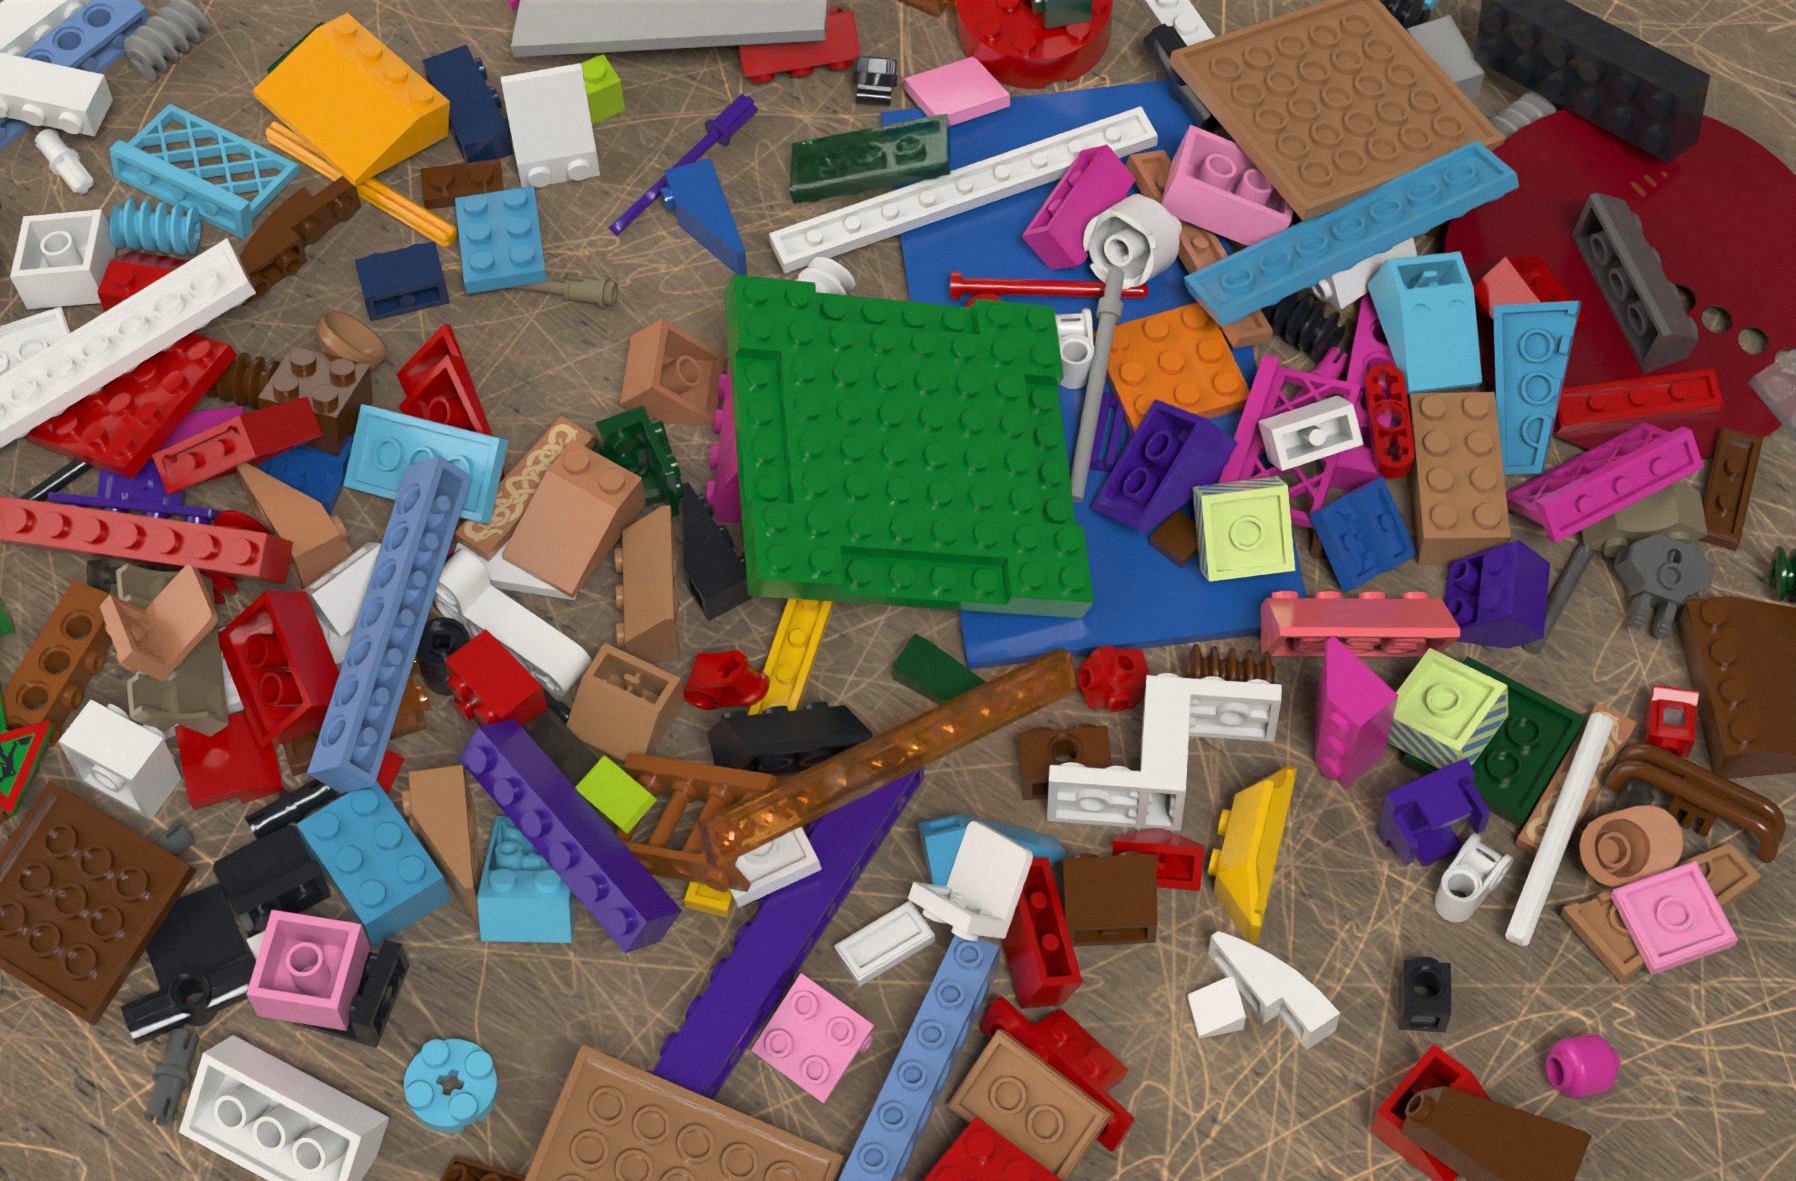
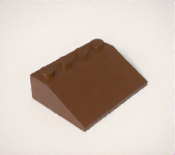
[1677,596,1796,779]

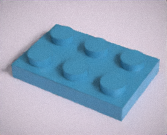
[455,186,548,294]

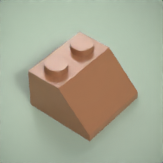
[620,318,725,427]

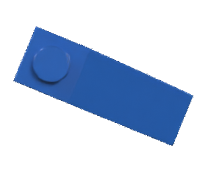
[660,158,748,275]

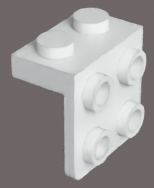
[908,821,1033,941]

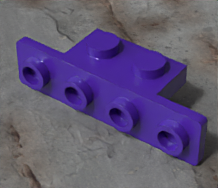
[48,461,222,525]

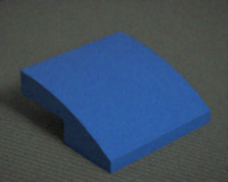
[259,436,354,516]
[1309,476,1417,592]

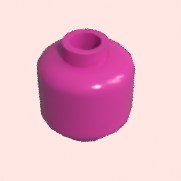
[1545,1033,1620,1099]

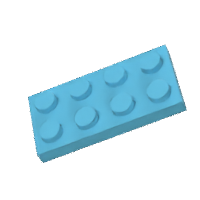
[343,404,509,524]

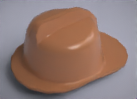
[1578,805,1684,887]

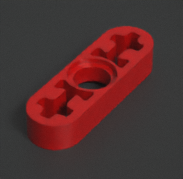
[1364,364,1415,479]

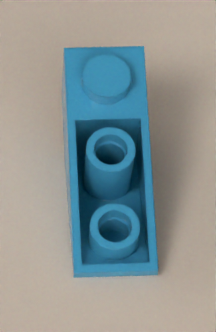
[918,813,1066,886]

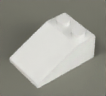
[500,63,600,188]

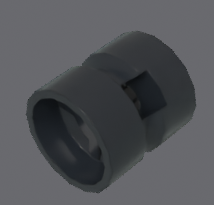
[415,617,471,696]

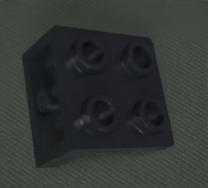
[292,939,410,1048]

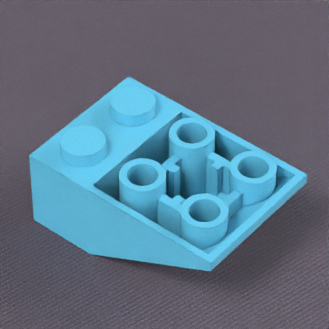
[1367,252,1482,394]
[477,816,578,943]

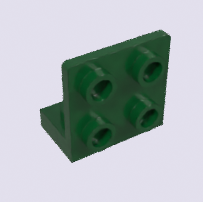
[595,405,683,517]

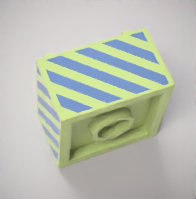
[1192,476,1295,582]
[1387,648,1509,769]

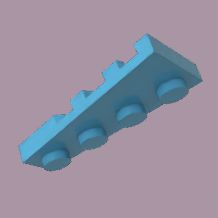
[1493,301,1581,475]

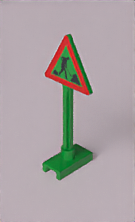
[0,598,53,817]

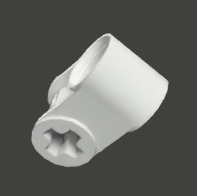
[1055,309,1094,389]
[1435,833,1514,922]

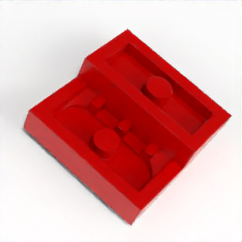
[175,712,285,810]

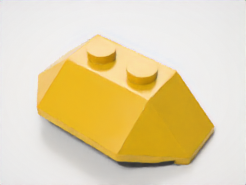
[1208,765,1297,945]

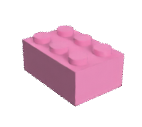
[1160,125,1293,247]

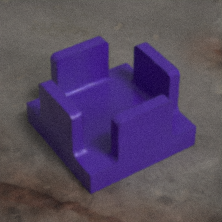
[1376,758,1490,867]

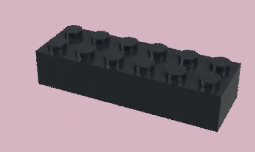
[1474,0,1710,163]

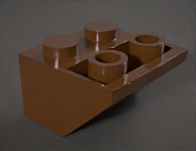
[1061,851,1158,947]

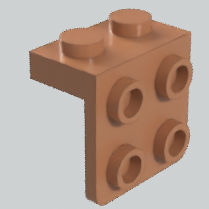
[99,564,218,682]

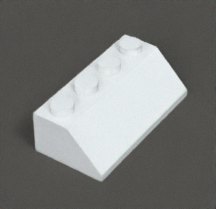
[179,1035,389,1181]

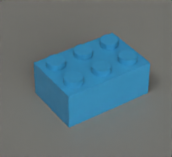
[296,780,451,948]

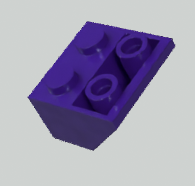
[1445,540,1550,649]

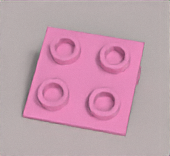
[751,973,875,1103]

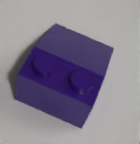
[1090,399,1238,533]

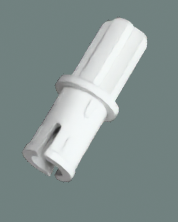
[35,128,94,195]

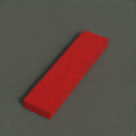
[1555,368,1724,433]

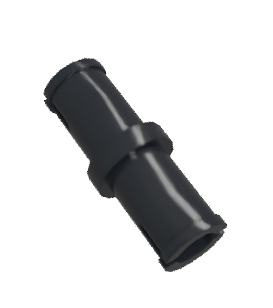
[244,779,338,840]

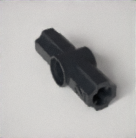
[1143,23,1222,133]
[120,952,256,1046]

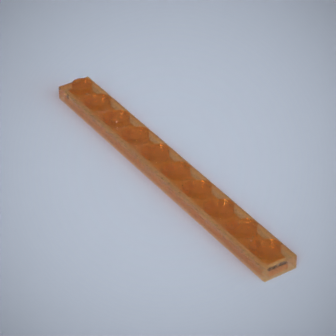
[698,648,1077,868]

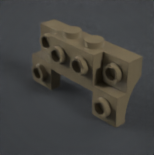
[116,563,229,737]

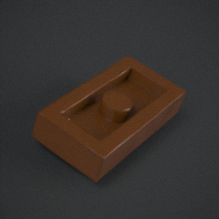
[421,159,504,210]

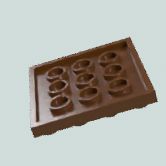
[0,781,197,1026]

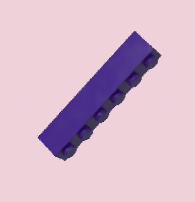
[459,719,682,953]

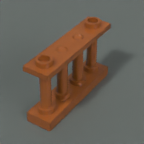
[615,752,793,892]

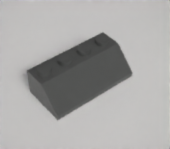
[1571,193,1699,374]

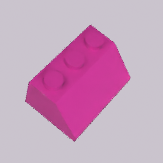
[1314,635,1398,789]

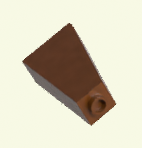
[1400,1086,1592,1181]

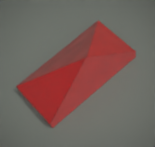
[1112,828,1204,891]

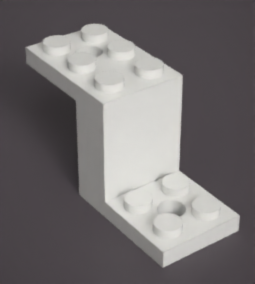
[1047,673,1282,831]

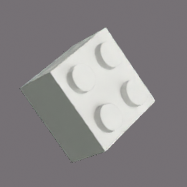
[10,209,116,310]
[59,700,182,820]

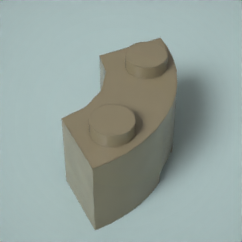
[1582,481,1708,558]

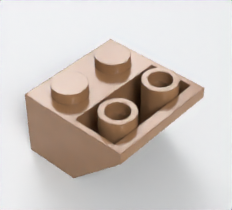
[564,643,685,764]

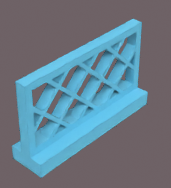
[109,104,300,240]

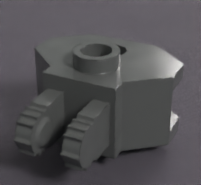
[1614,534,1715,640]

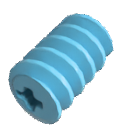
[109,198,201,256]

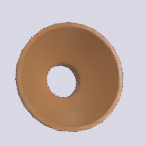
[316,310,388,369]

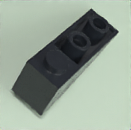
[682,482,753,621]

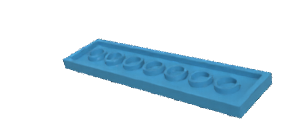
[1183,140,1519,327]

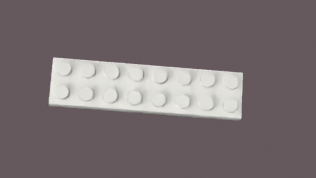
[0,238,256,448]

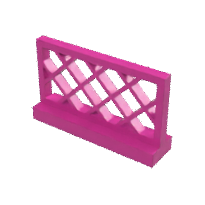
[1218,354,1361,529]
[1506,422,1704,543]

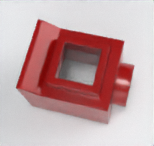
[1644,685,1699,758]

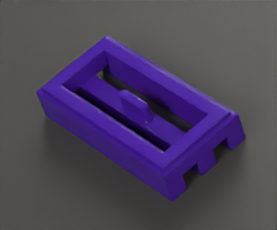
[1089,391,1134,473]

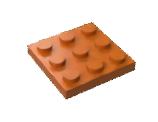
[1093,302,1250,433]

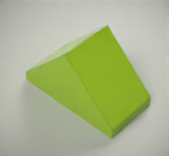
[575,755,657,834]

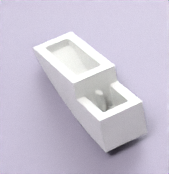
[1208,931,1340,1050]

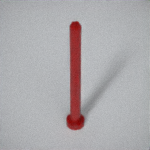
[950,271,1148,300]

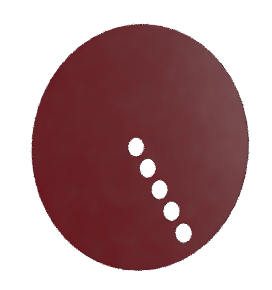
[1444,109,1796,460]

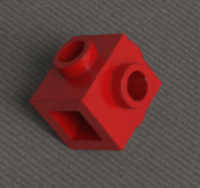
[1077,646,1150,712]

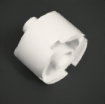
[1083,194,1182,289]

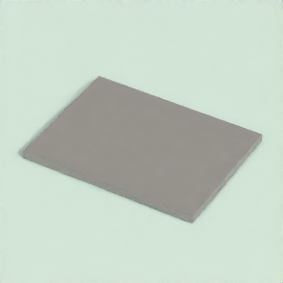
[511,0,830,57]

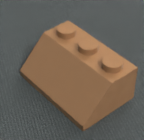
[615,505,680,663]

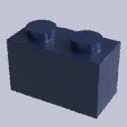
[355,241,450,322]

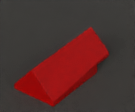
[396,323,505,483]

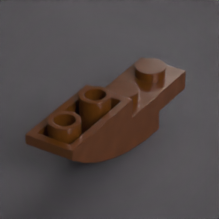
[239,176,361,307]

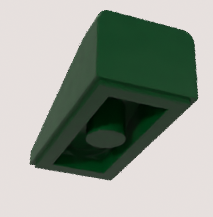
[893,634,990,720]

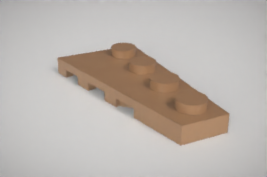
[1560,843,1762,983]

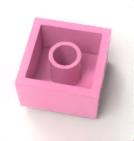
[246,910,370,1031]

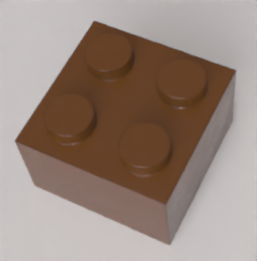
[258,345,373,455]

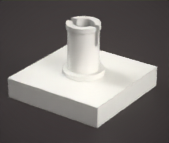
[707,805,822,908]

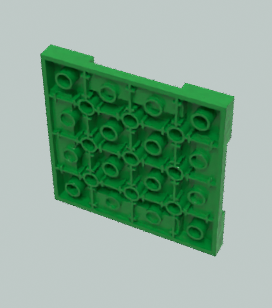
[724,274,1094,618]

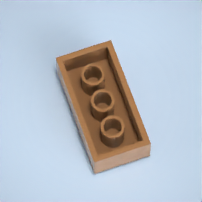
[1408,392,1511,565]

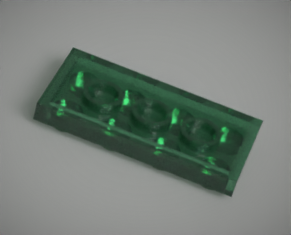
[790,113,951,204]

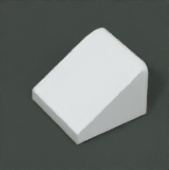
[1187,976,1246,1039]

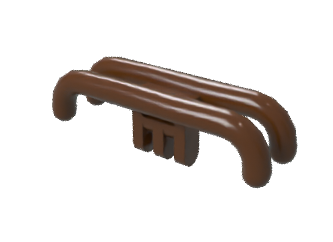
[1606,743,1786,864]

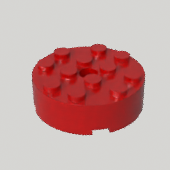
[956,0,1113,89]

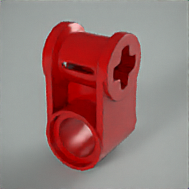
[683,650,770,710]

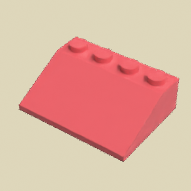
[1260,591,1460,658]

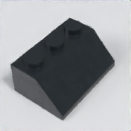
[707,701,874,777]

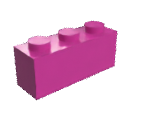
[1022,144,1136,271]

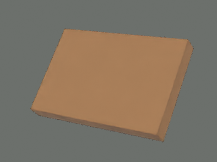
[947,1029,1114,1181]

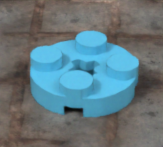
[404,1039,499,1133]

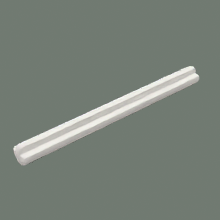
[1505,712,1614,946]

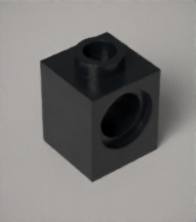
[1399,957,1451,1033]

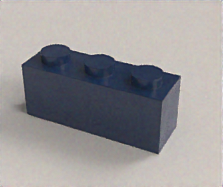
[422,44,513,163]

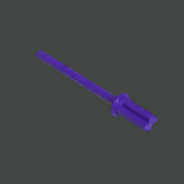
[609,93,758,236]

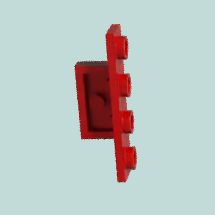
[980,996,1135,1152]

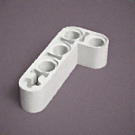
[434,549,592,696]

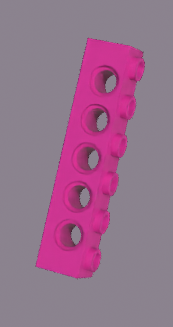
[1330,292,1399,491]

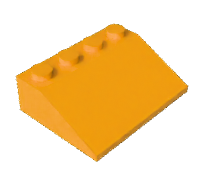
[253,13,450,186]

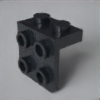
[213,825,331,938]

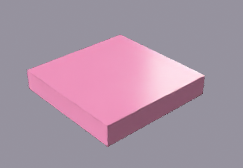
[904,56,1010,129]
[1610,861,1738,976]

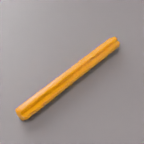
[265,121,458,247]

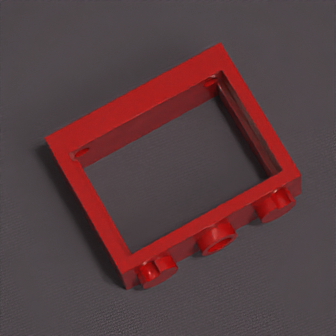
[152,396,323,495]

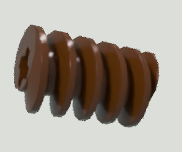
[205,352,280,410]
[1185,644,1275,684]

